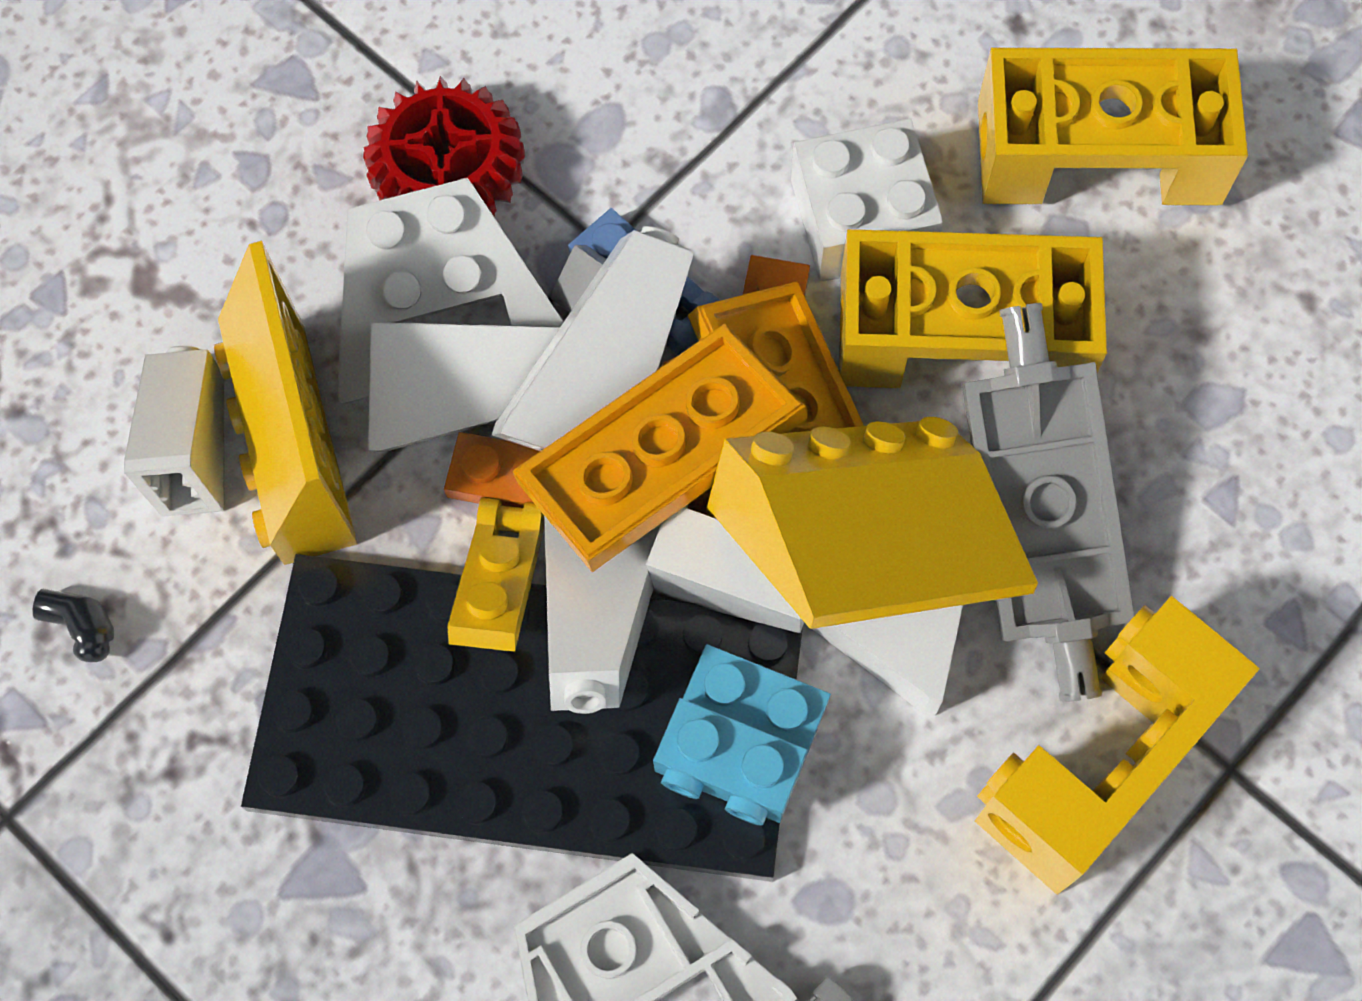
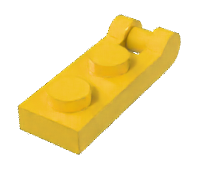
[448,497,545,652]

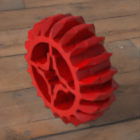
[363,76,525,217]

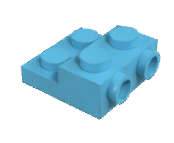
[653,644,831,825]

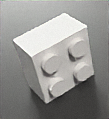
[791,118,943,282]

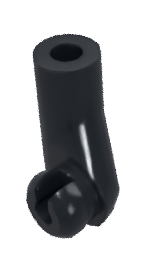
[32,589,114,662]

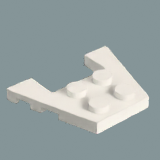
[337,178,564,405]
[513,853,797,1001]

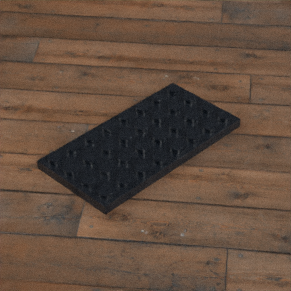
[241,554,803,882]

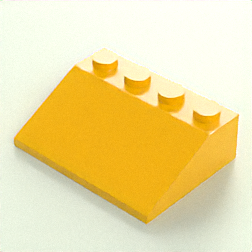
[214,241,358,565]
[707,417,1038,629]

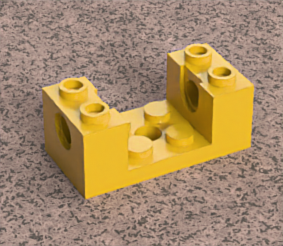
[978,47,1248,205]
[839,229,1107,388]
[975,595,1260,895]

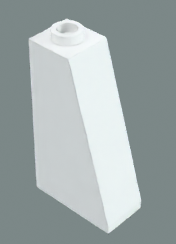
[492,226,695,451]
[368,322,560,452]
[544,516,662,714]

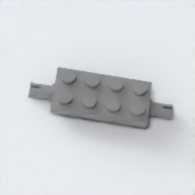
[962,303,1134,702]

